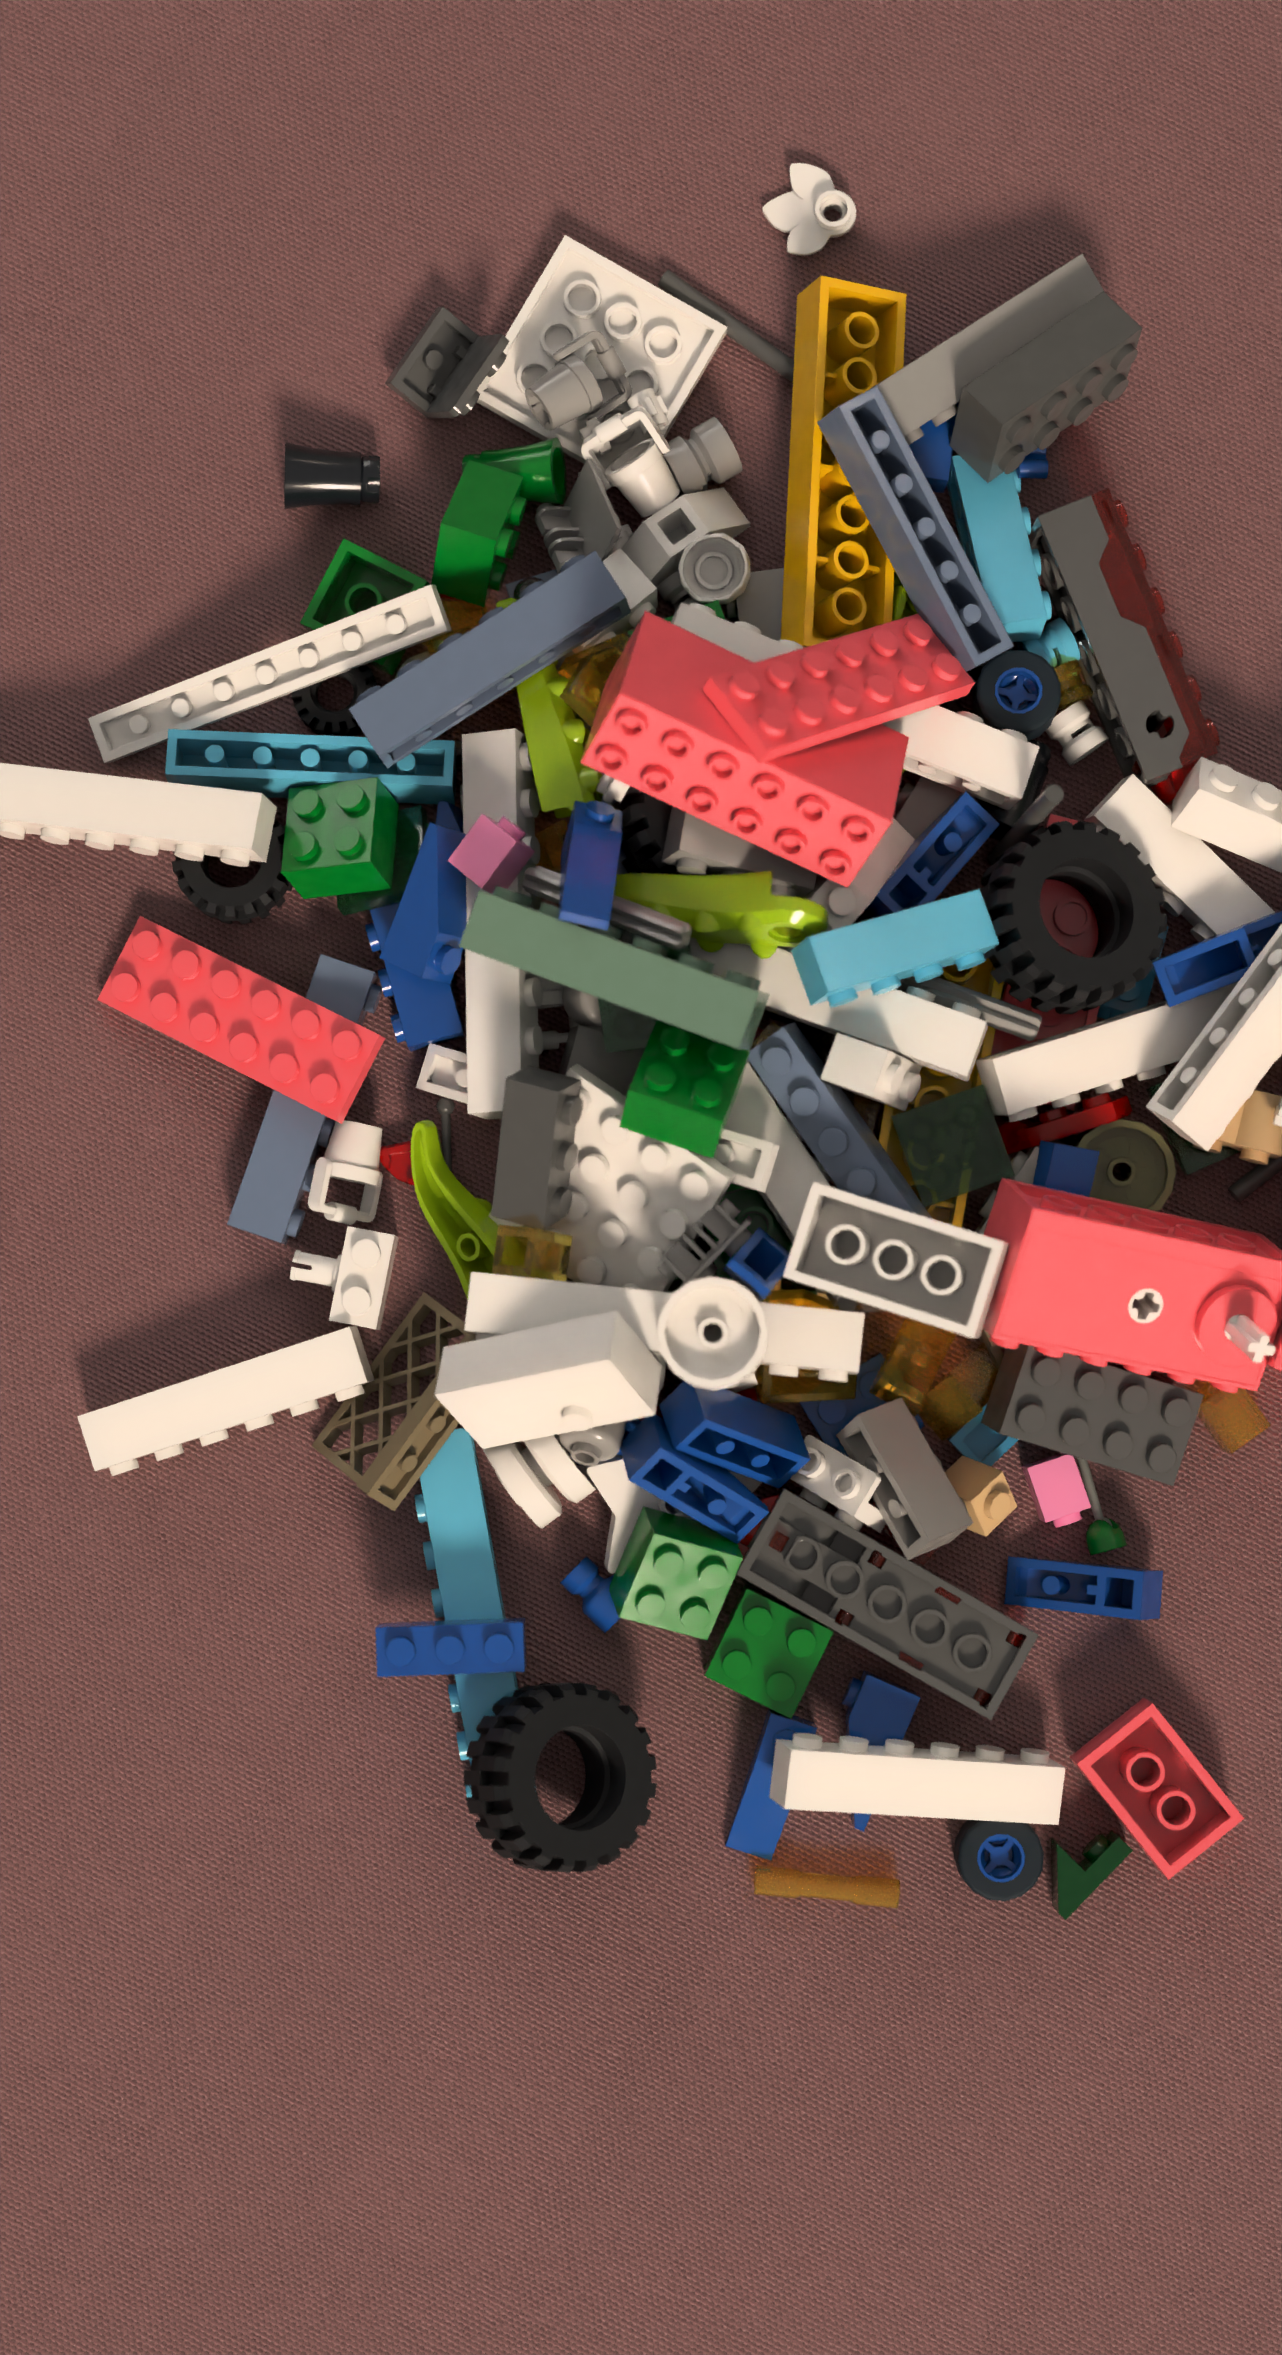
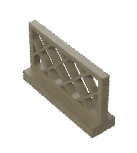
[311,1292,476,1512]

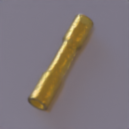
[753,1865,900,1909]

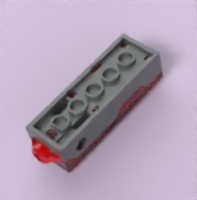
[1028,488,1220,806]
[736,1487,1039,1720]

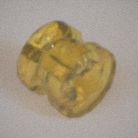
[1054,660,1094,715]

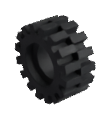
[291,664,377,736]

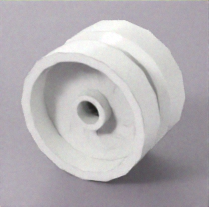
[657,1276,769,1391]
[483,1434,597,1529]

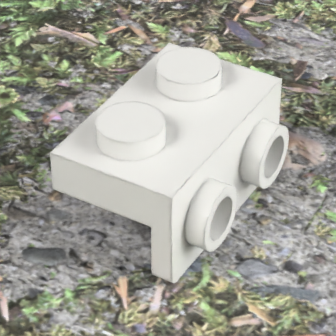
[790,1435,886,1532]

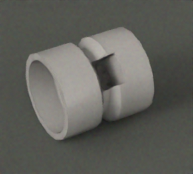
[662,417,743,497]

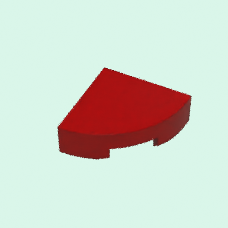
[380,1141,414,1186]

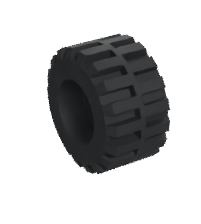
[172,817,293,924]

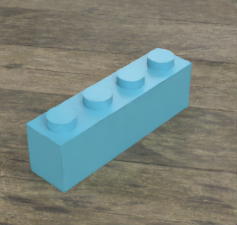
[947,455,1052,643]
[791,889,999,1008]

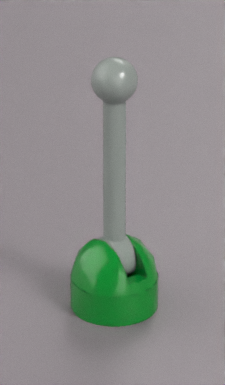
[1074,1456,1127,1556]

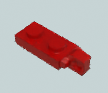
[996,1092,1132,1155]

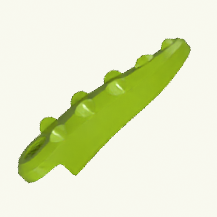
[496,597,604,818]
[613,871,828,959]
[411,1119,549,1301]

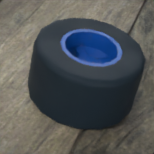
[973,650,1061,741]
[954,1820,1044,1901]

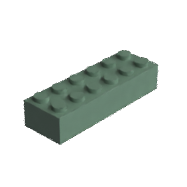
[459,885,770,1050]

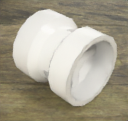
[1045,700,1109,766]

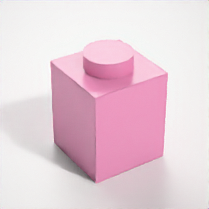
[447,814,535,894]
[1021,1453,1091,1528]

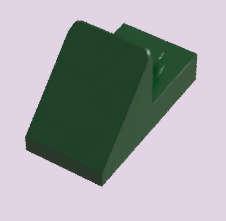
[1051,1830,1133,1920]

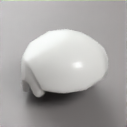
[678,533,751,605]

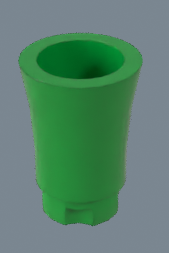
[462,437,566,505]

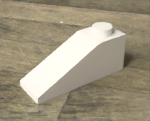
[801,818,915,931]

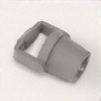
[525,331,632,431]

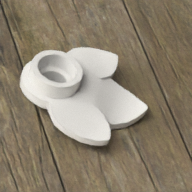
[763,163,856,256]

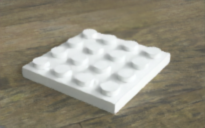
[476,235,727,470]
[489,1063,736,1292]

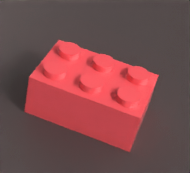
[1070,1698,1244,1880]

